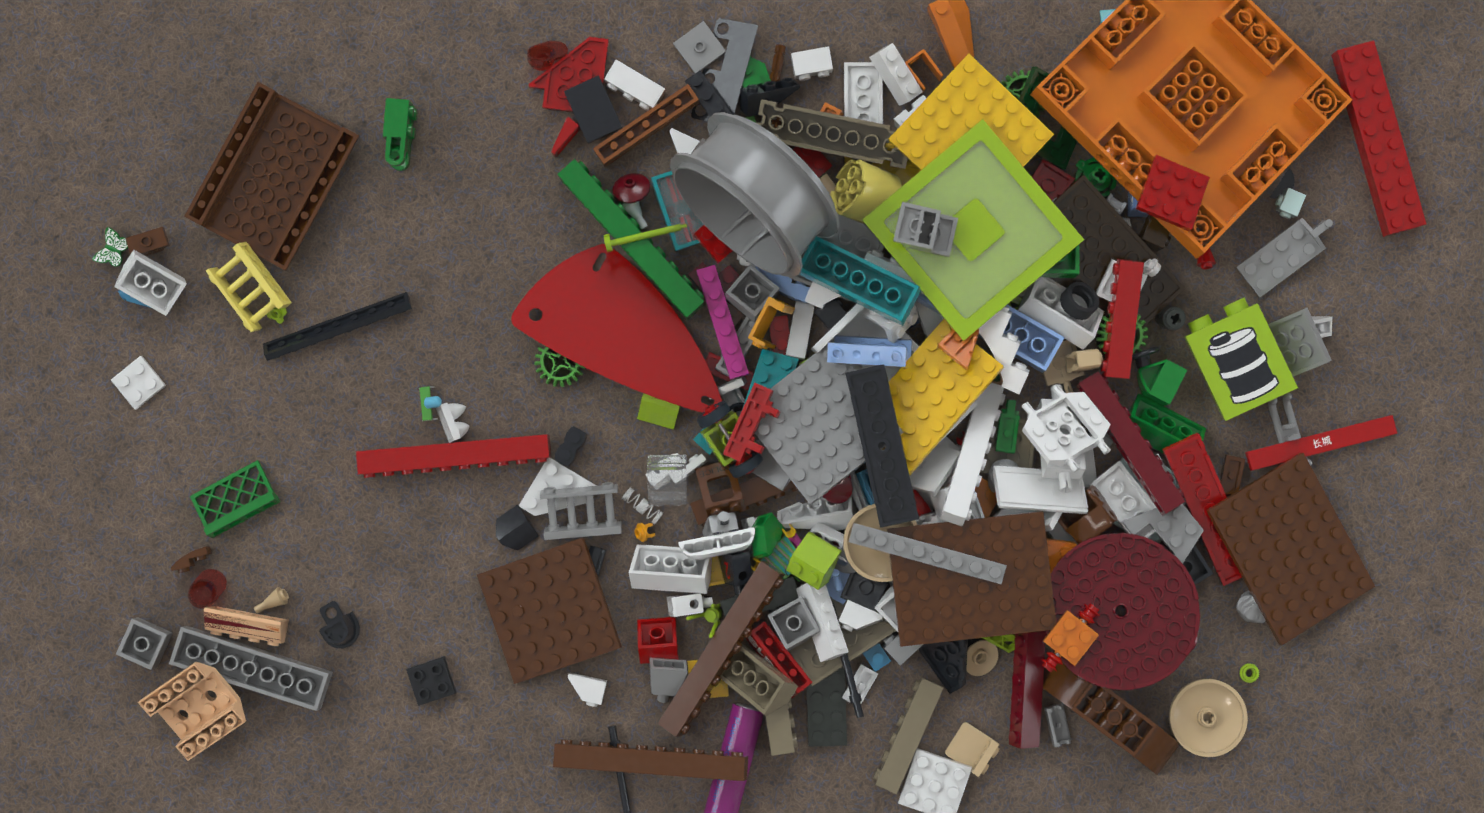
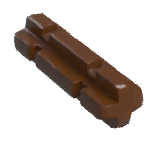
[770,44,786,82]

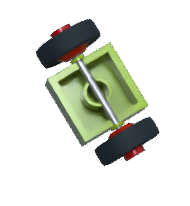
[696,401,763,478]

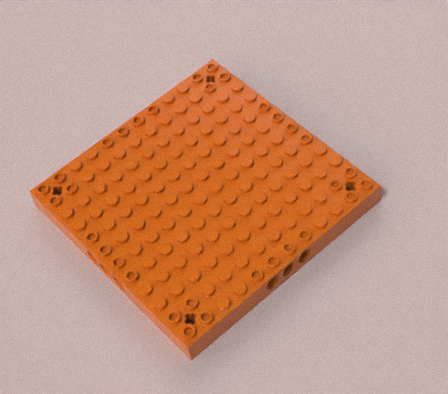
[1030,0,1352,259]

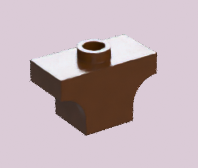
[125,227,170,256]

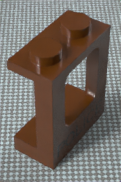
[695,461,745,517]

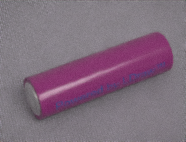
[704,703,764,813]

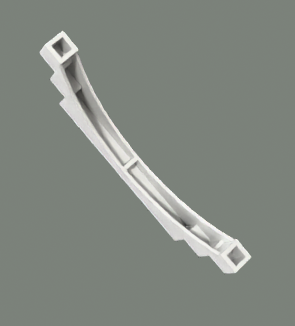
[805,249,1029,394]

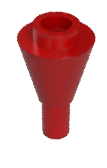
[1197,248,1216,270]

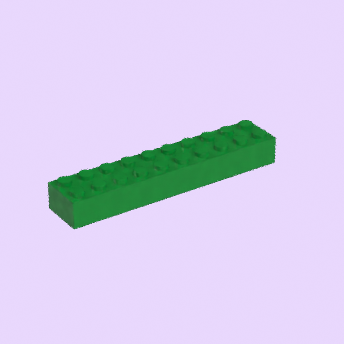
[557,159,705,320]

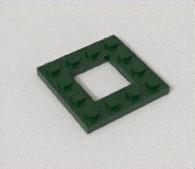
[1019,67,1077,170]

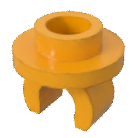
[634,523,655,542]

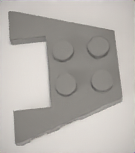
[1122,504,1204,564]

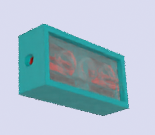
[650,171,704,252]

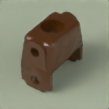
[1058,485,1117,544]

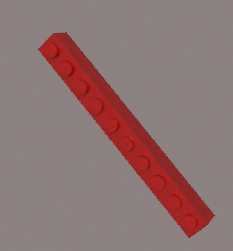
[356,434,552,478]

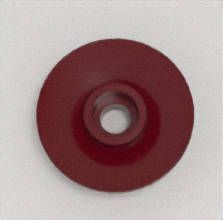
[612,173,650,204]

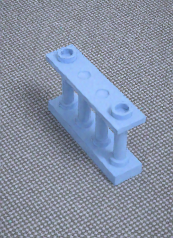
[827,335,912,367]

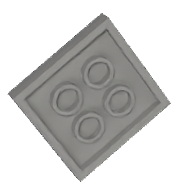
[1268,308,1332,376]

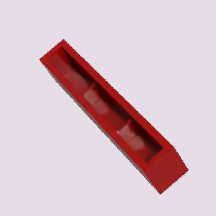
[1101,259,1144,379]

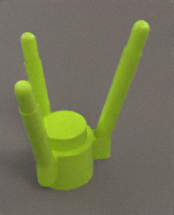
[686,604,723,638]

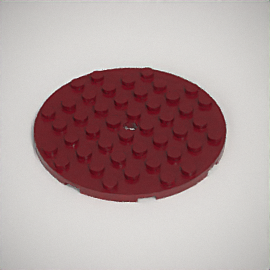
[1045,533,1200,690]

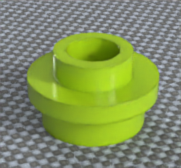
[1239,663,1259,683]

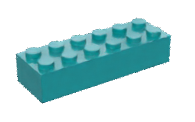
[799,236,921,326]

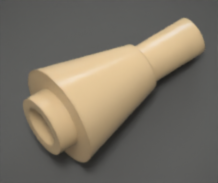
[254,587,289,614]

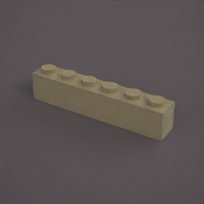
[873,677,944,794]

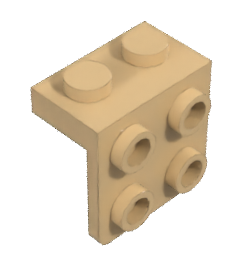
[945,722,1000,777]

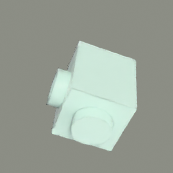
[1275,188,1306,219]

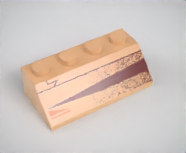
[204,606,289,646]

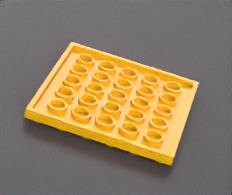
[888,54,1054,171]

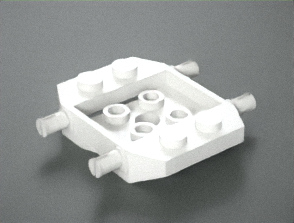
[1022,384,1111,473]

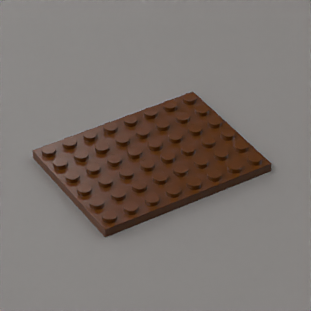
[1206,453,1375,645]
[887,511,1056,647]

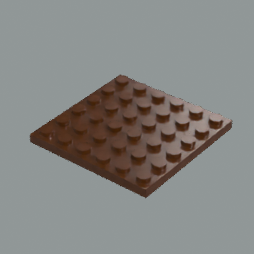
[477,537,622,684]

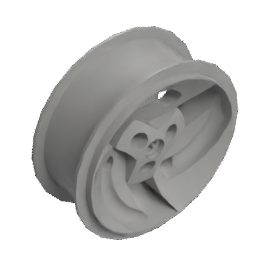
[670,112,840,277]

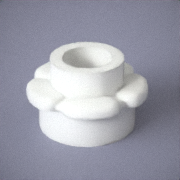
[1143,258,1161,277]

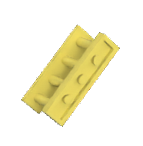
[206,242,292,332]

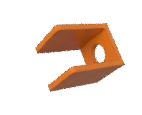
[905,49,944,94]

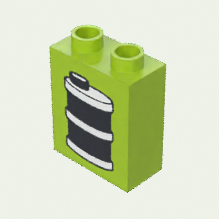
[1184,297,1298,421]

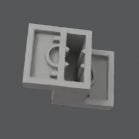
[893,202,958,257]

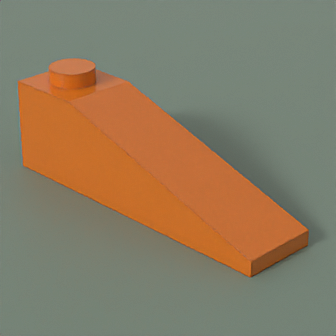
[927,0,974,69]

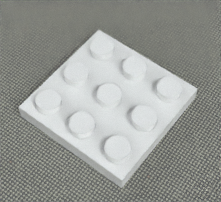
[898,748,972,813]

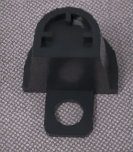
[319,601,360,649]

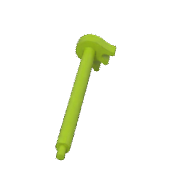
[604,224,687,252]

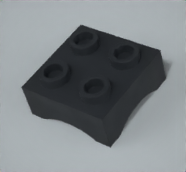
[406,656,457,706]

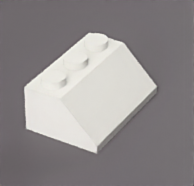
[115,250,187,316]

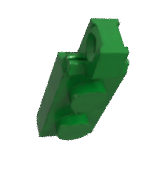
[995,399,1020,454]

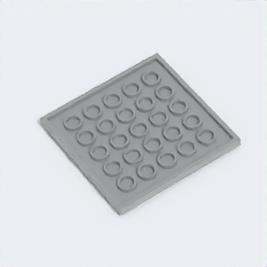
[740,341,904,505]

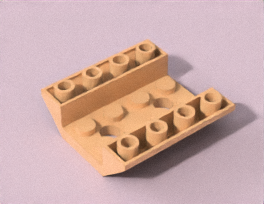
[138,662,246,761]

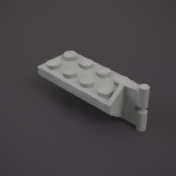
[1236,218,1333,298]

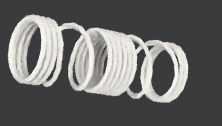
[622,487,663,524]

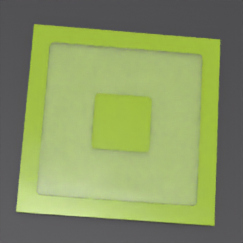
[862,119,1084,341]

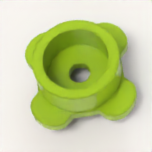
[267,307,287,324]

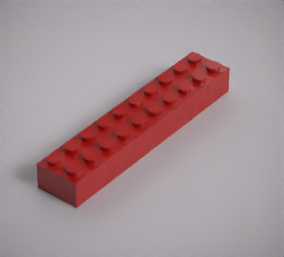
[1331,40,1426,237]

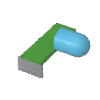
[419,386,442,421]

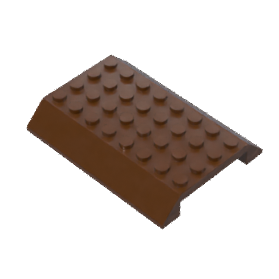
[184,82,360,271]

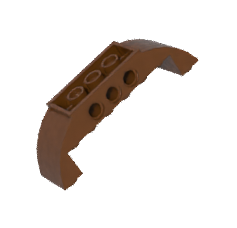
[1043,653,1180,775]

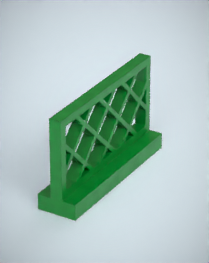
[190,460,280,538]

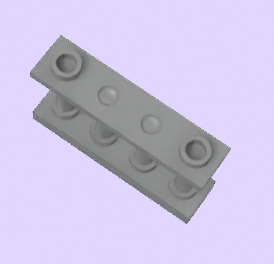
[540,482,622,540]

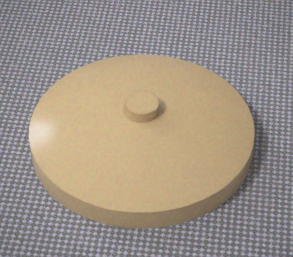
[843,504,918,582]
[1169,679,1248,757]

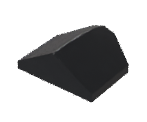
[496,505,539,551]

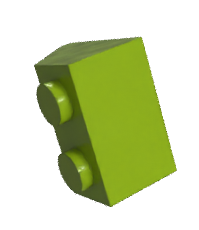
[637,393,681,430]
[786,531,842,590]

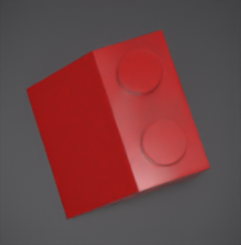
[637,617,679,664]

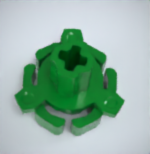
[1073,157,1117,198]

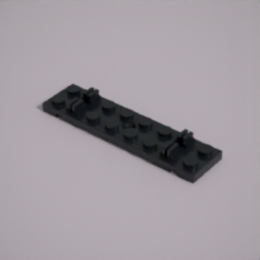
[845,364,919,528]

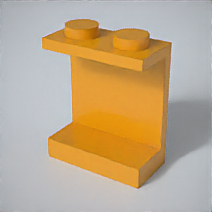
[748,297,795,350]

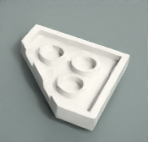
[519,458,597,516]

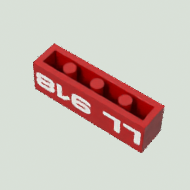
[746,621,812,699]

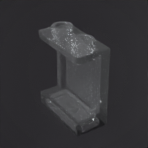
[647,455,687,506]

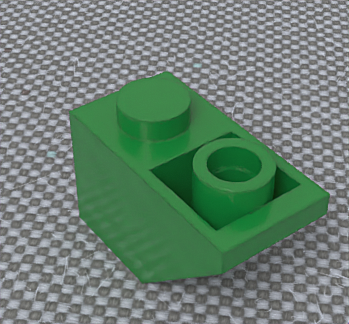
[751,512,785,559]

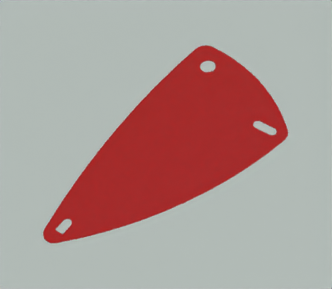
[511,244,722,413]

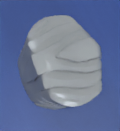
[1236,591,1266,623]

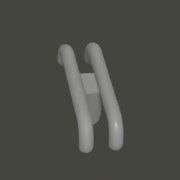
[1268,393,1312,466]

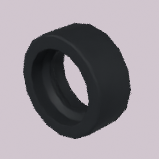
[1060,282,1099,320]

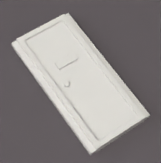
[993,466,1088,514]

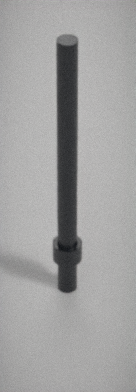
[832,603,864,719]
[608,725,631,813]

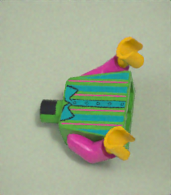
[751,524,802,582]

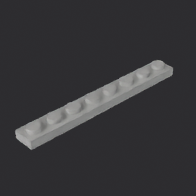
[848,523,1007,584]

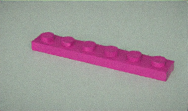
[696,265,749,380]

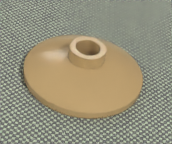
[967,640,998,676]

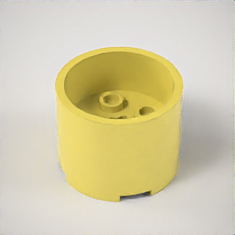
[830,159,902,224]

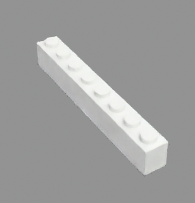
[940,382,1006,526]

